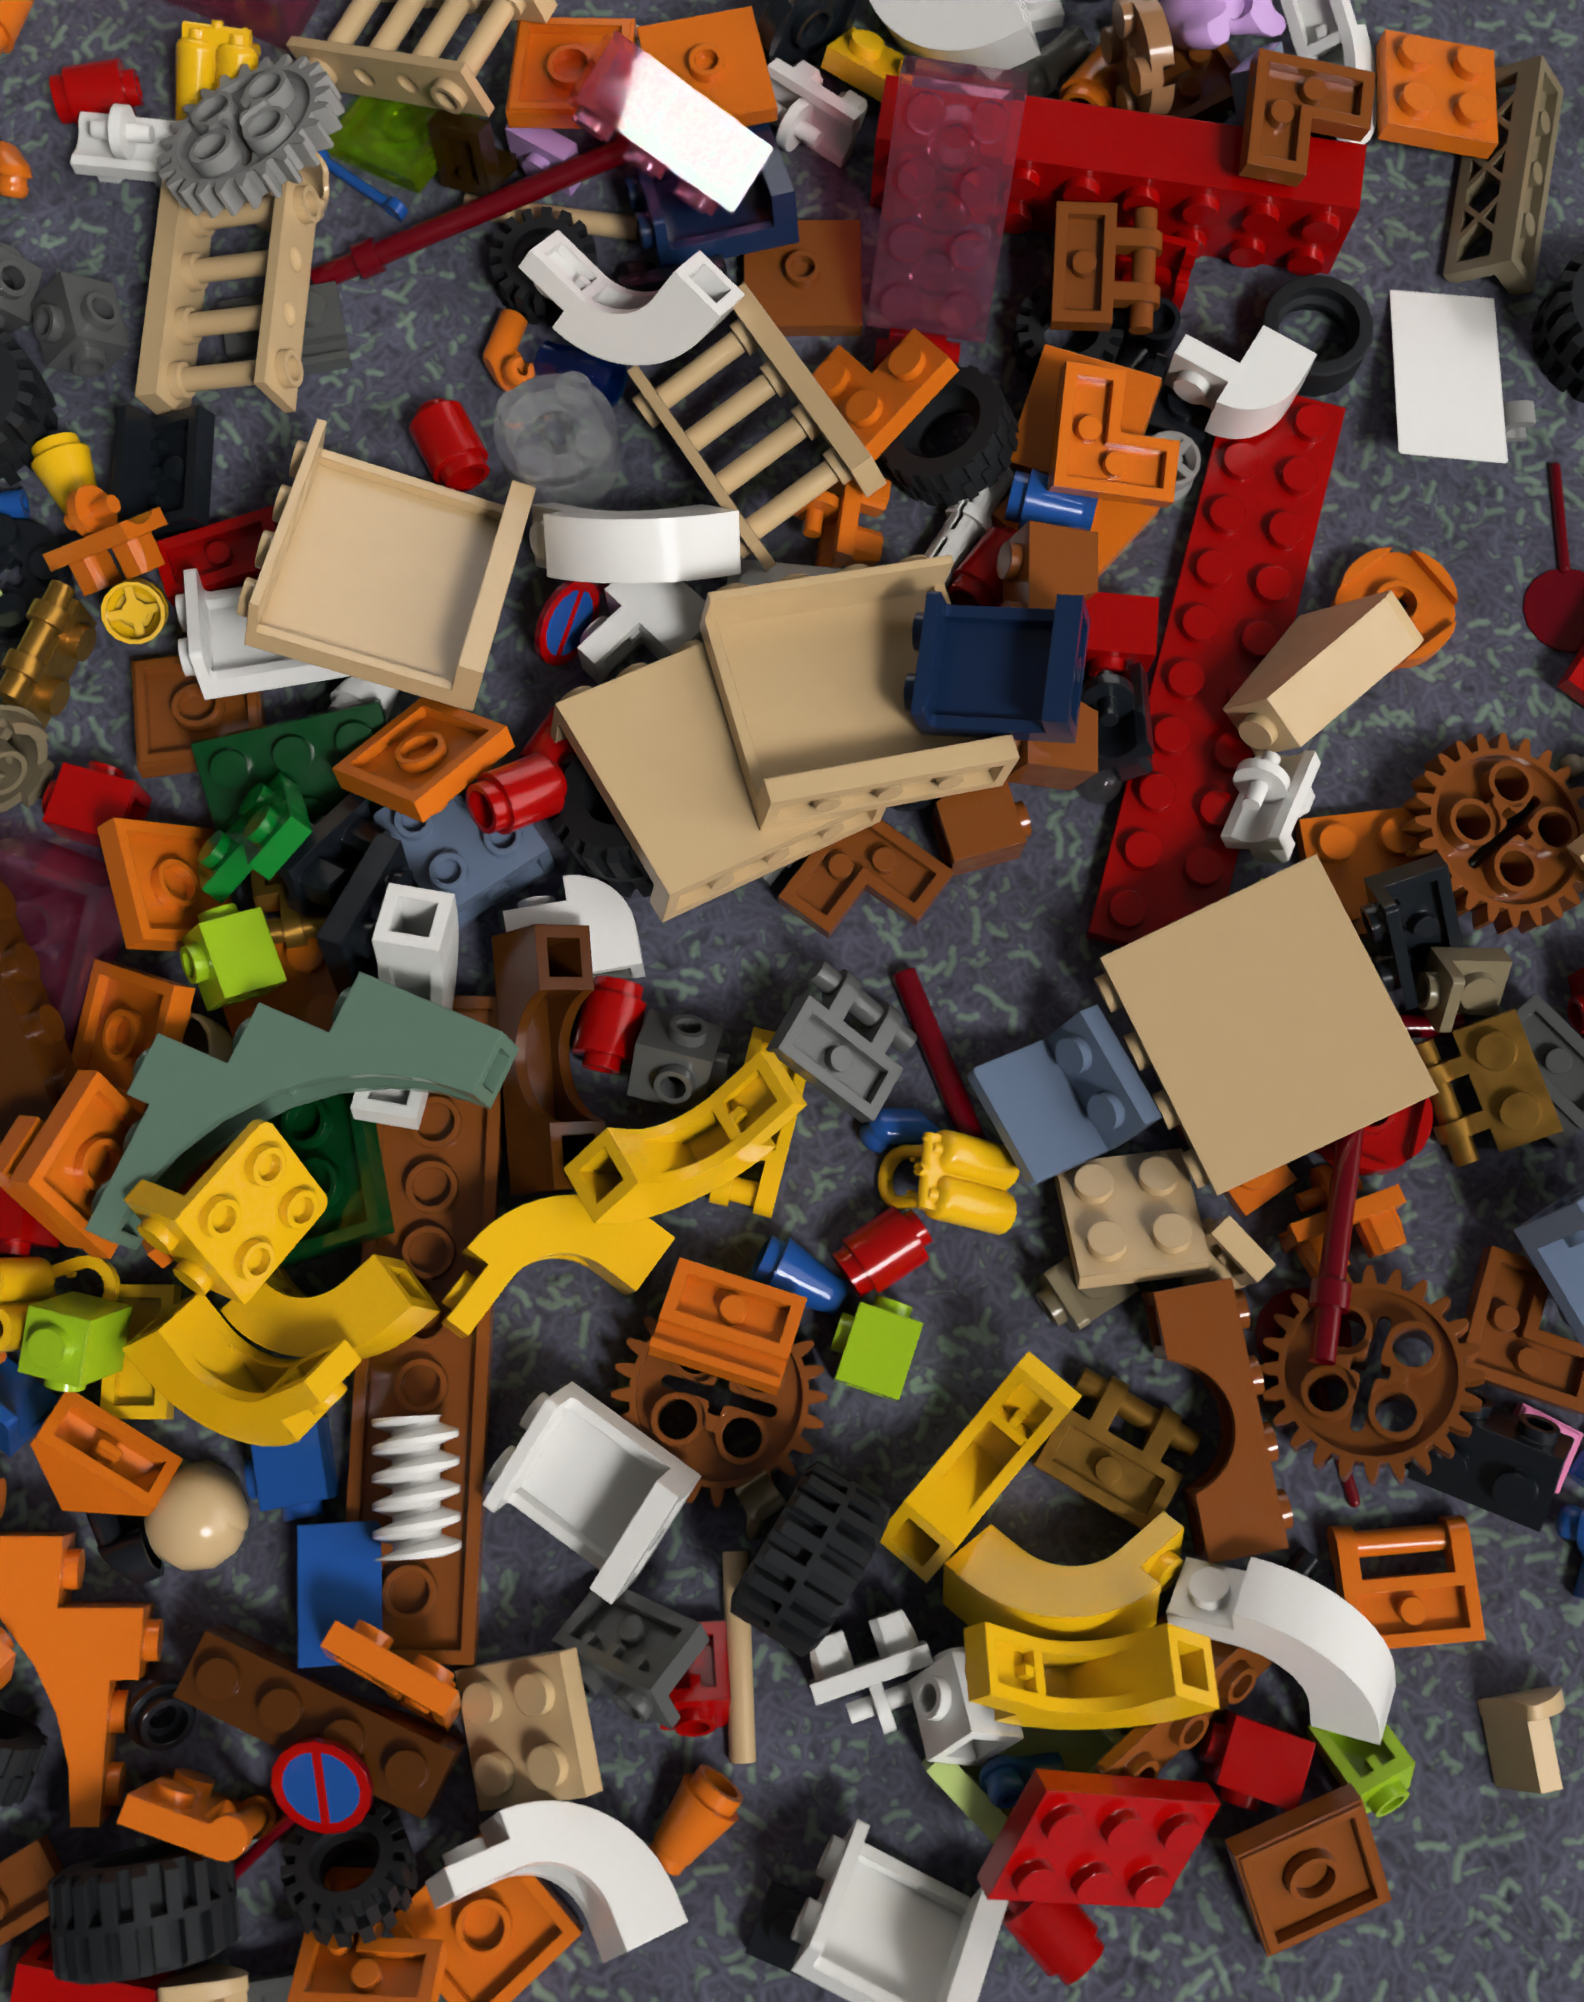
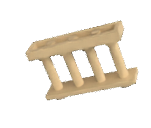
[286,0,558,117]
[135,174,321,416]
[627,282,887,571]

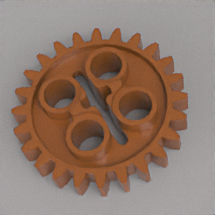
[1401,733,1584,935]
[1260,1265,1485,1486]
[611,1316,827,1507]

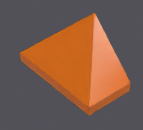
[30,1392,183,1517]

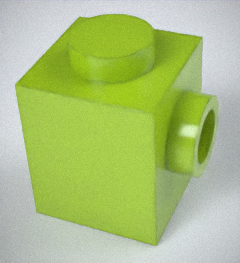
[180,903,287,1012]
[17,1291,133,1392]
[830,1295,924,1402]

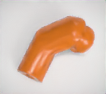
[0,141,33,199]
[482,309,535,394]

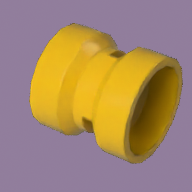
[101,578,169,644]

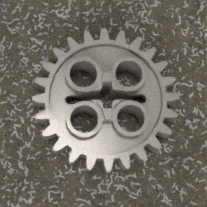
[157,54,345,218]

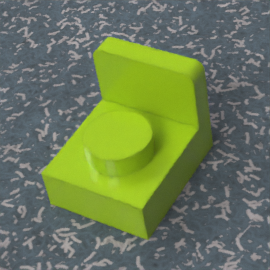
[1306,1723,1415,1818]

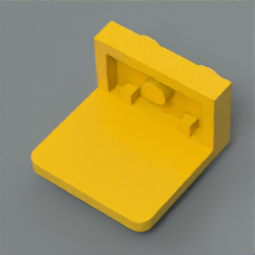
[123,1119,328,1305]

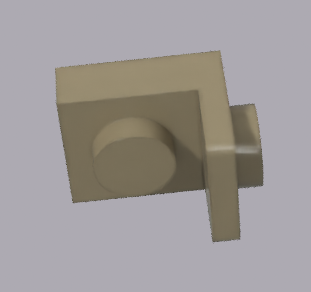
[1414,947,1513,1033]
[1035,1256,1139,1333]

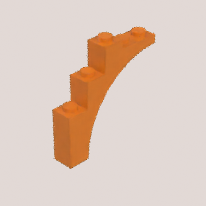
[0,1478,164,1827]

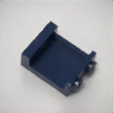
[624,122,799,268]
[903,591,1091,744]

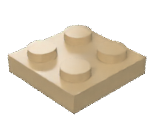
[1054,1148,1211,1290]
[455,1647,603,1811]

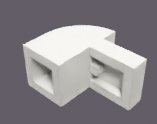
[1163,325,1317,439]
[577,581,705,684]
[503,875,645,980]

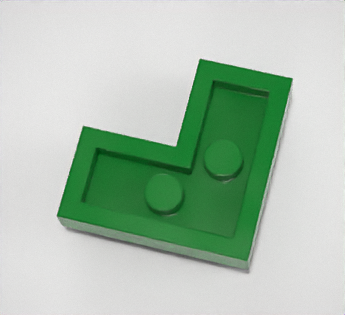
[197,772,313,904]

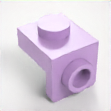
[505,121,581,197]

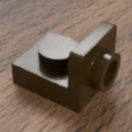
[427,109,519,196]

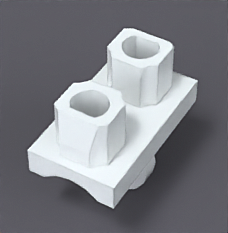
[767,57,868,168]
[70,103,175,188]
[1220,750,1321,863]
[809,1608,934,1735]

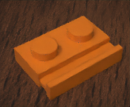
[648,1257,807,1396]

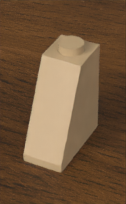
[1223,590,1424,756]

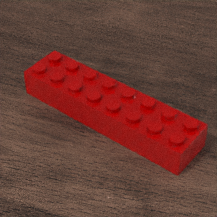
[870,74,1367,276]

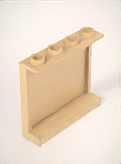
[237,419,536,712]
[699,555,1020,831]
[551,640,887,923]
[1094,854,1439,1196]

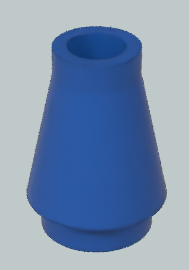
[1004,468,1098,531]
[747,1235,849,1317]

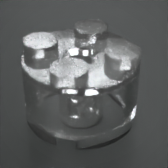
[494,371,621,509]

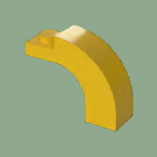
[563,1051,807,1224]
[441,1194,675,1339]
[220,1254,441,1359]
[121,1293,362,1447]
[880,1351,1082,1583]
[943,1511,1184,1641]
[963,1621,1220,1730]

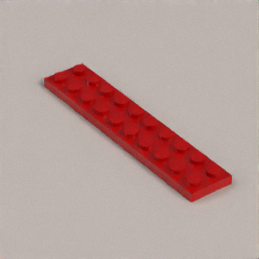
[1086,395,1346,947]

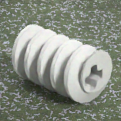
[371,1415,462,1561]

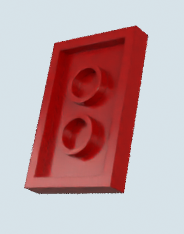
[976,1769,1221,1908]

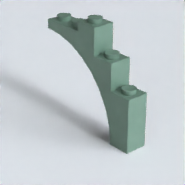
[85,972,520,1251]

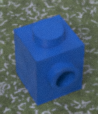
[244,1417,340,1522]

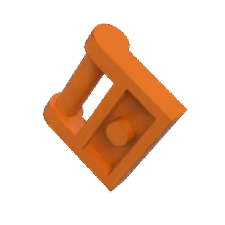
[1327,1514,1486,1649]
[116,1768,280,1862]

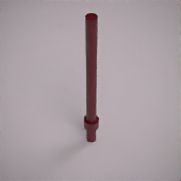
[310,132,644,285]
[1308,1127,1365,1365]

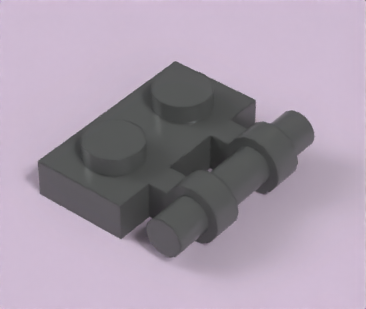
[766,959,917,1123]

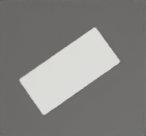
[1390,290,1508,463]

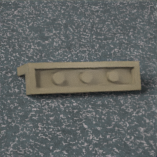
[1443,55,1564,295]

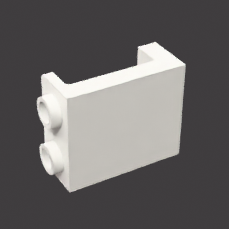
[175,568,349,700]
[482,1381,701,1604]
[791,1818,1008,2002]

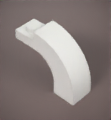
[869,0,1041,77]
[1280,0,1377,144]
[518,230,745,366]
[529,502,741,584]
[350,883,459,1130]
[1166,1557,1396,1745]
[425,1800,688,1963]

